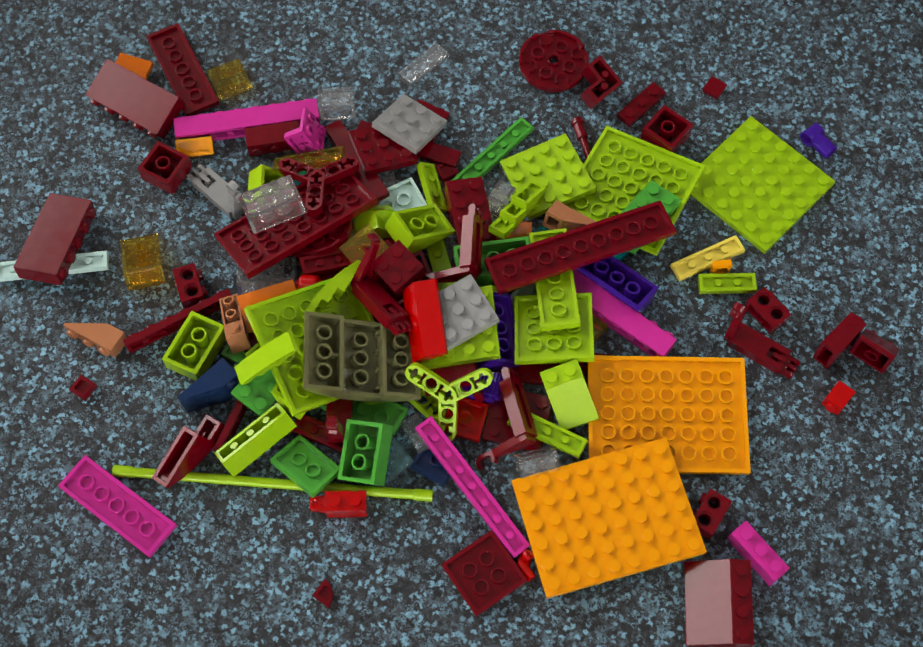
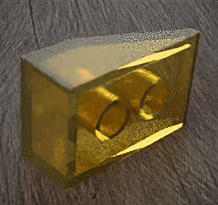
[121,233,166,291]

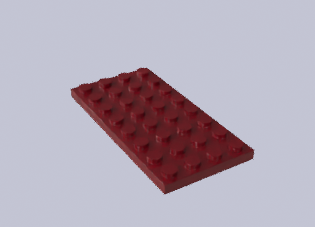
[214,168,378,279]

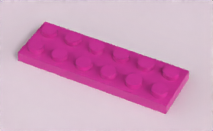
[58,455,177,558]

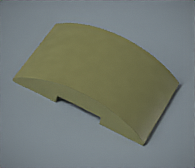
[303,311,421,402]

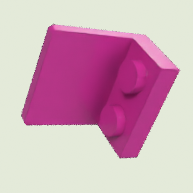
[284,108,326,163]

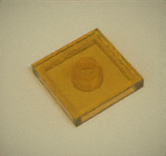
[339,224,389,263]

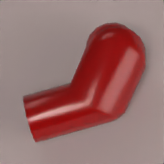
[517,549,536,582]

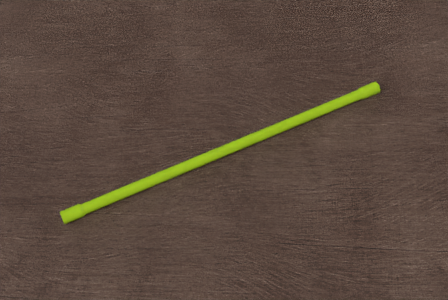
[112,465,433,502]

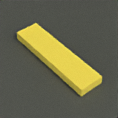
[670,235,745,282]

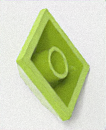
[354,204,394,241]

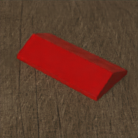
[402,278,448,363]

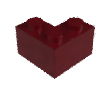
[580,55,623,110]

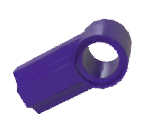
[800,123,838,159]

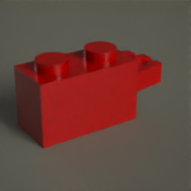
[310,490,368,518]

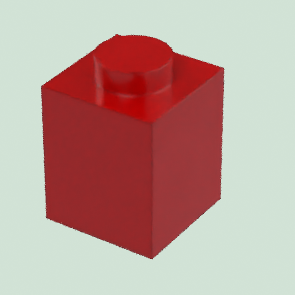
[821,380,855,416]

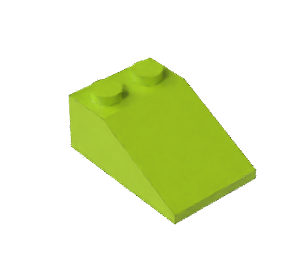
[384,203,455,253]
[540,359,599,430]

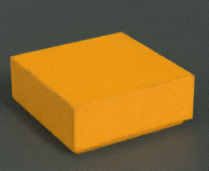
[709,259,732,274]

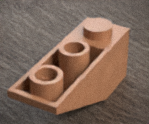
[542,200,596,231]
[219,293,252,354]
[63,323,127,358]

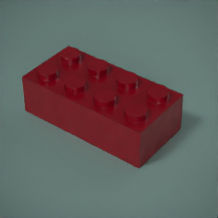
[444,176,496,246]

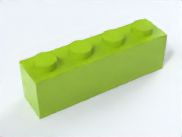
[214,402,297,477]

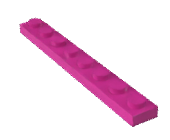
[415,416,530,559]

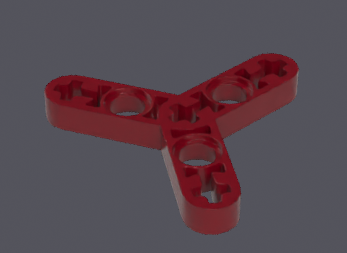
[278,156,359,216]

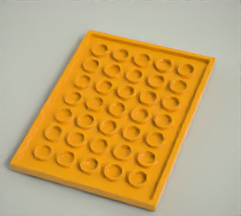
[587,355,751,475]
[511,437,707,599]

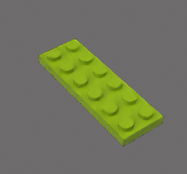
[529,228,581,332]

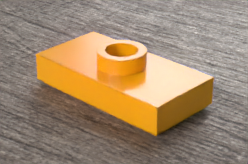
[175,136,214,157]

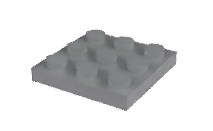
[372,94,447,154]
[439,274,500,351]

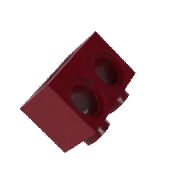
[172,263,208,308]
[745,287,791,335]
[693,489,732,540]

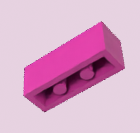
[727,521,790,587]

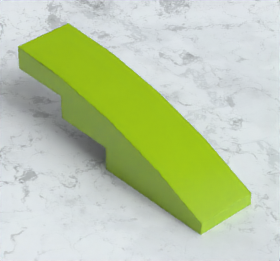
[488,180,546,239]
[301,260,361,319]
[234,331,298,385]

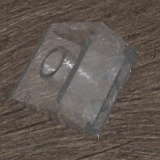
[318,86,356,120]

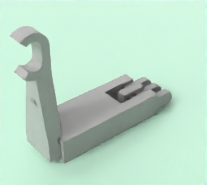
[186,164,249,220]

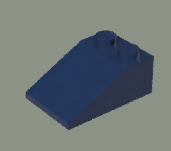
[177,358,239,413]

